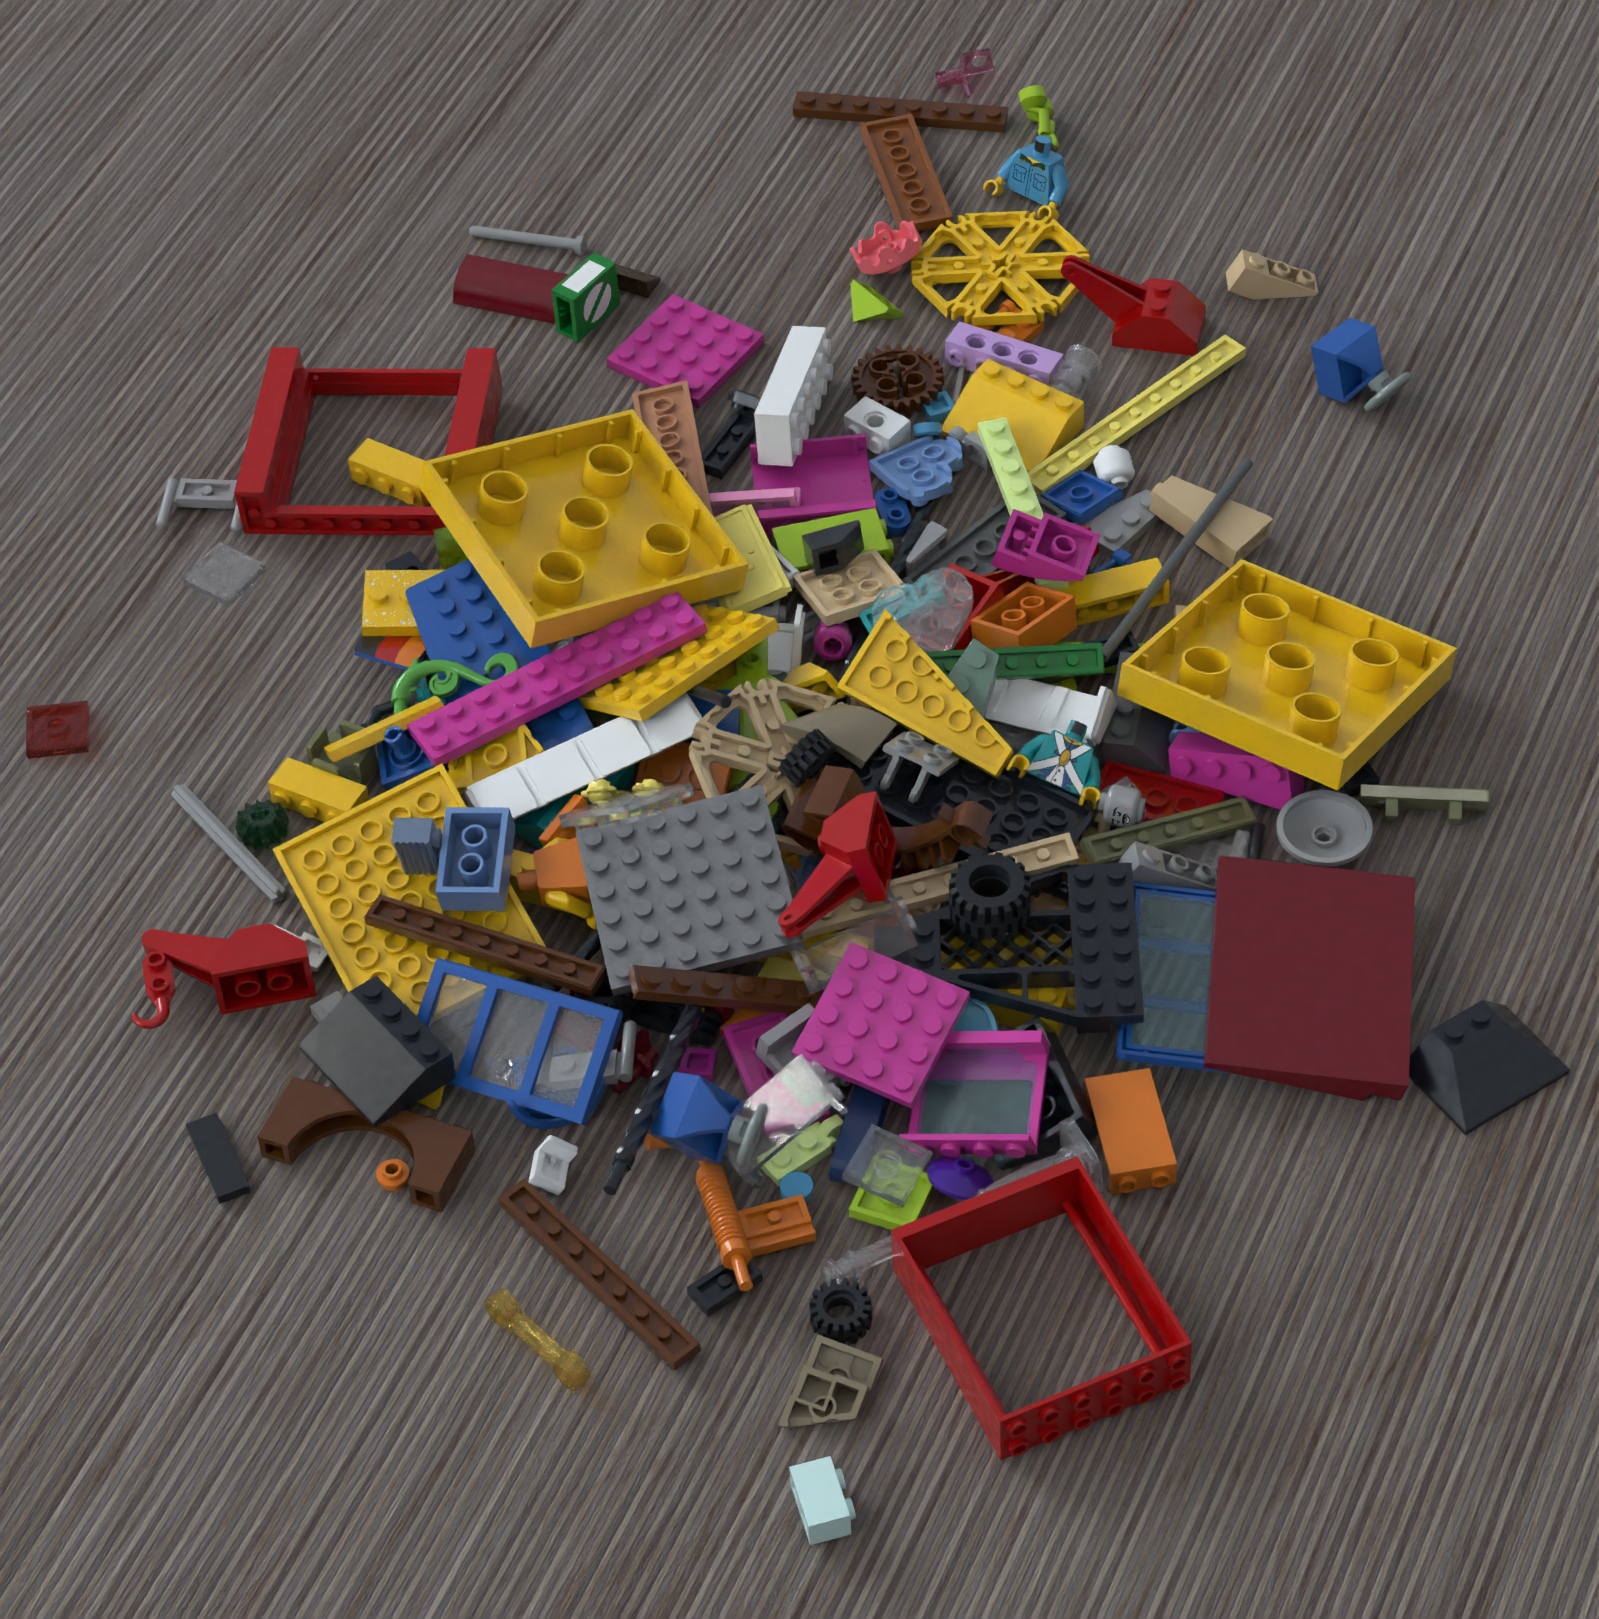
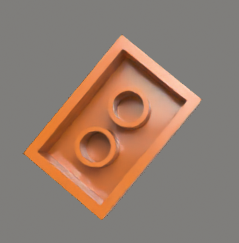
[970,582,1077,648]

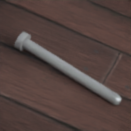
[469,226,587,255]

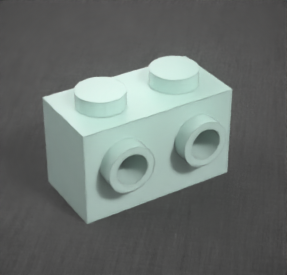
[789,1456,856,1545]

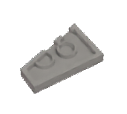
[1073,489,1160,558]

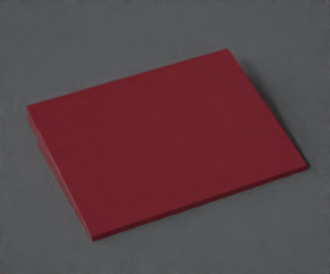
[1203,855,1415,1101]

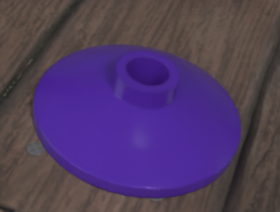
[927,1156,993,1200]

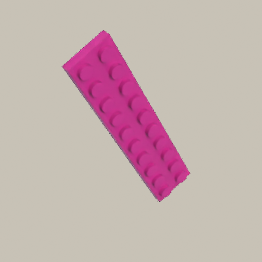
[407,591,707,767]

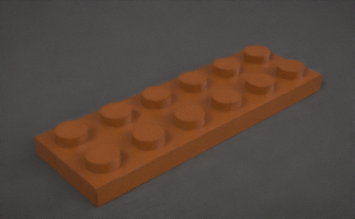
[860,114,953,231]

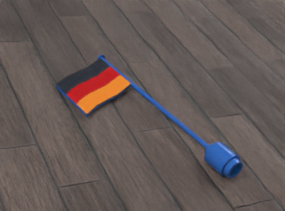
[355,636,427,670]

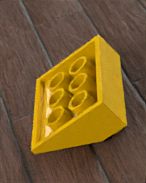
[942,359,1084,472]

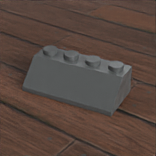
[1103,652,1174,774]

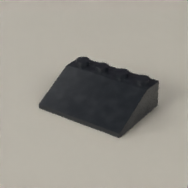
[299,975,456,1128]
[963,1016,1098,1170]

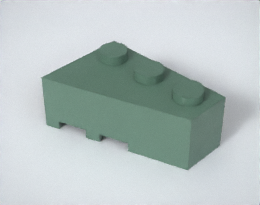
[947,638,1001,719]

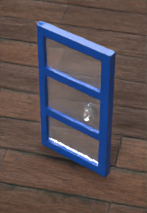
[417,958,623,1126]

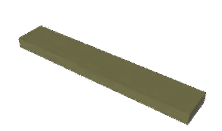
[1079,796,1258,864]

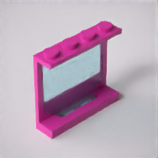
[899,1030,1050,1158]

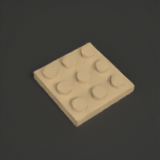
[792,549,907,626]

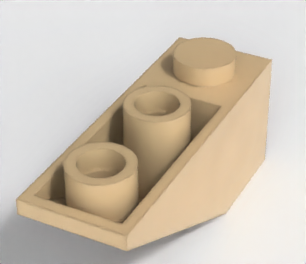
[1225,249,1318,300]

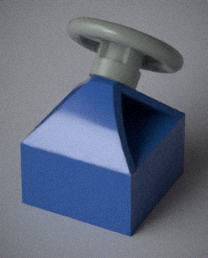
[1311,318,1412,412]
[649,1072,768,1167]

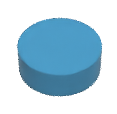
[913,422,942,439]
[780,1171,814,1203]

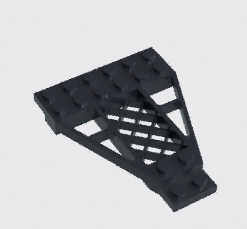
[874,863,1144,1034]

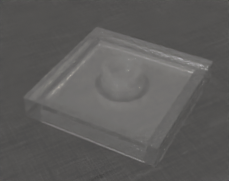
[842,1124,933,1208]

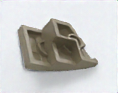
[780,704,897,769]
[778,1334,884,1428]

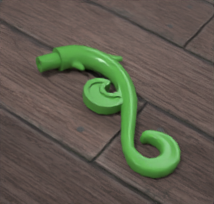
[391,653,519,714]

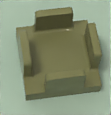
[306,720,379,786]

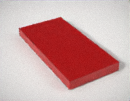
[1099,760,1226,843]

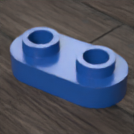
[875,488,911,536]

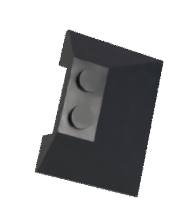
[1409,1000,1570,1135]

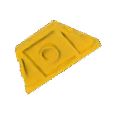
[448,724,544,794]

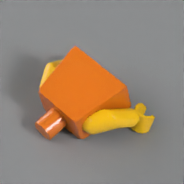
[517,837,597,930]

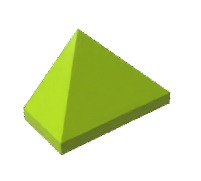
[850,279,905,322]

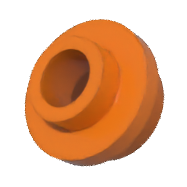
[376,1159,410,1191]

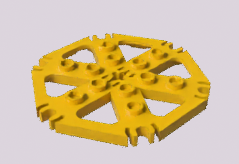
[911,211,1090,326]

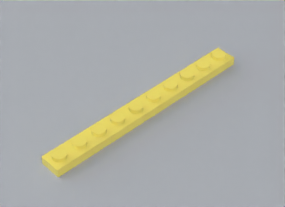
[1027,334,1246,496]

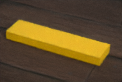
[324,695,444,763]

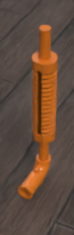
[645,1129,753,1291]

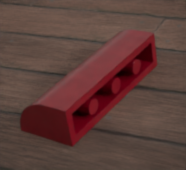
[453,254,569,324]

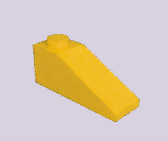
[782,662,846,714]

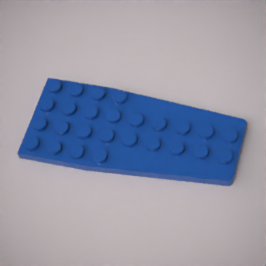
[405,559,594,751]

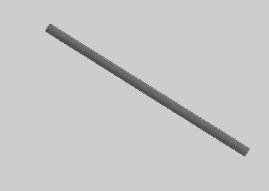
[1103,458,1253,662]

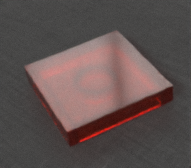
[26,701,89,759]

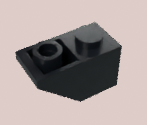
[801,520,864,576]

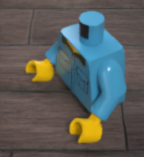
[983,135,1069,222]

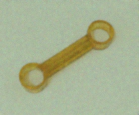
[484,1288,590,1390]

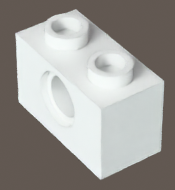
[844,396,911,455]

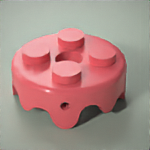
[849,220,922,275]

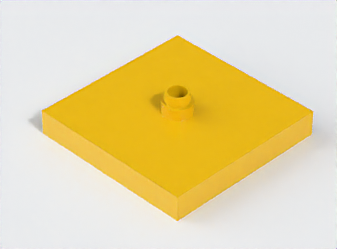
[419,409,749,648]
[1117,559,1457,791]

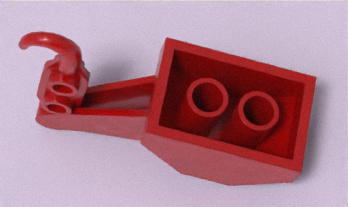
[131,923,317,1029]

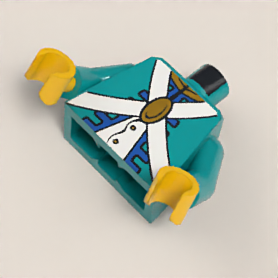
[1006,720,1101,809]

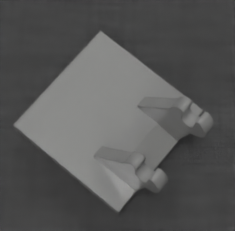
[880,731,960,804]

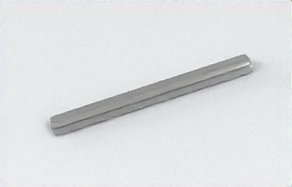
[171,784,287,902]

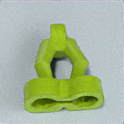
[1018,85,1059,149]

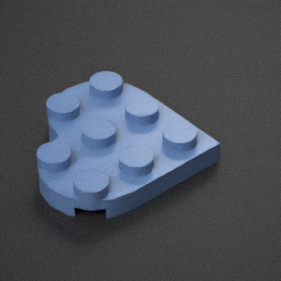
[869,435,964,506]

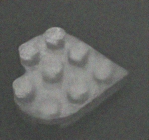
[871,567,974,652]

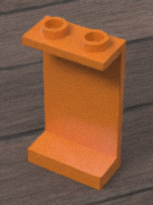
[1084,1068,1177,1194]

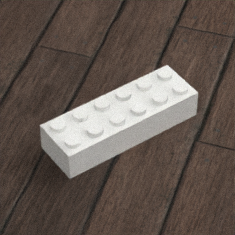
[754,326,833,466]

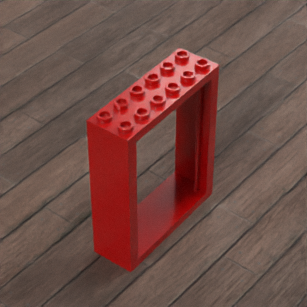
[891,1156,1192,1460]

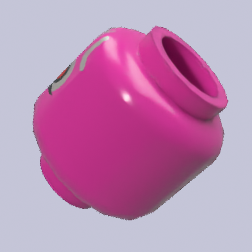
[814,621,853,661]

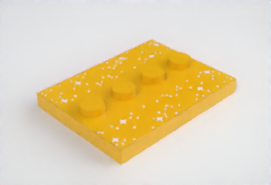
[362,570,445,636]

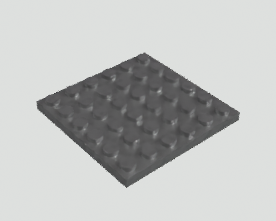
[575,785,805,996]

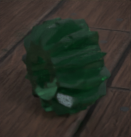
[235,798,289,851]

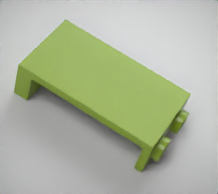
[772,508,894,588]

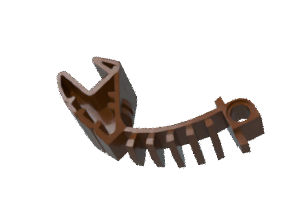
[781,765,994,870]

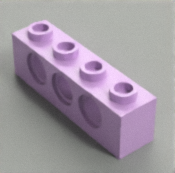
[944,321,1063,388]

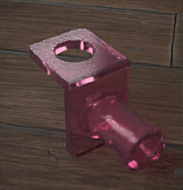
[935,48,994,96]

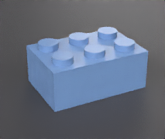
[435,807,516,911]

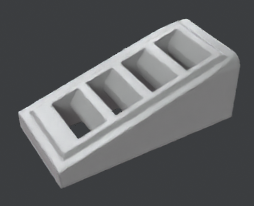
[906,521,948,576]

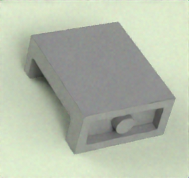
[755,1003,851,1109]

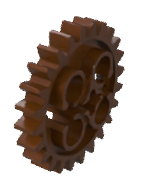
[851,344,944,416]

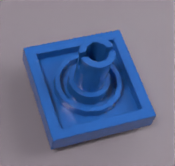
[377,726,435,791]

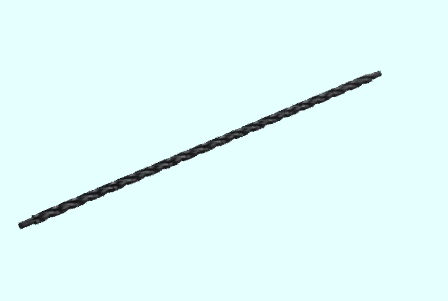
[603,498,937,1195]

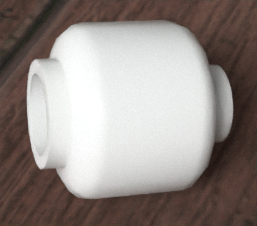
[1093,445,1135,489]

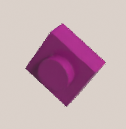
[679,1047,717,1083]

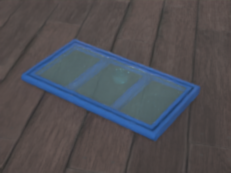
[1116,882,1233,1074]

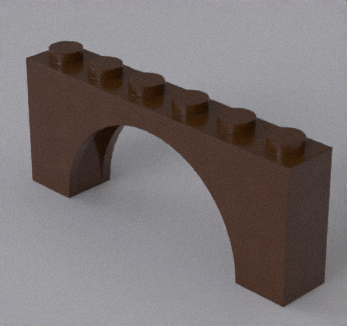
[257,1077,476,1212]

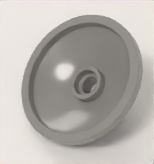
[1276,790,1373,867]

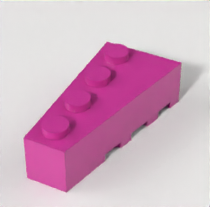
[1168,731,1305,810]

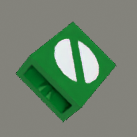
[552,253,620,342]

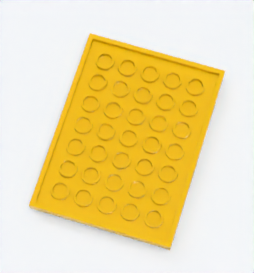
[272,764,546,1023]

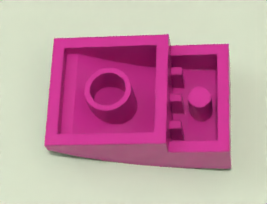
[991,509,1100,581]

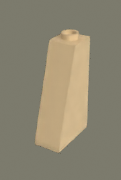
[1149,475,1273,569]

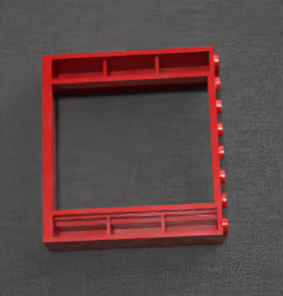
[234,347,503,536]

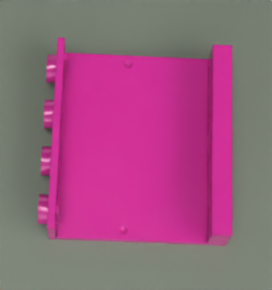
[750,434,876,538]

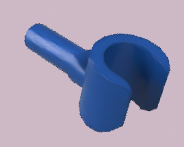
[1091,548,1133,574]

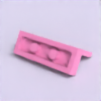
[709,487,801,517]

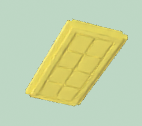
[714,504,793,613]

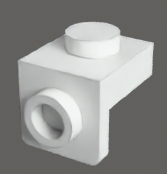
[529,1135,578,1196]

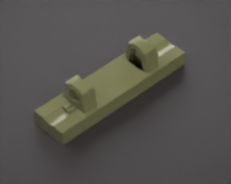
[1359,784,1489,825]

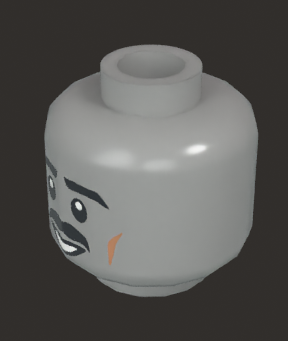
[1098,784,1146,828]

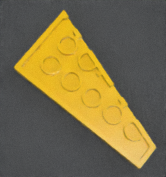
[837,609,1014,778]

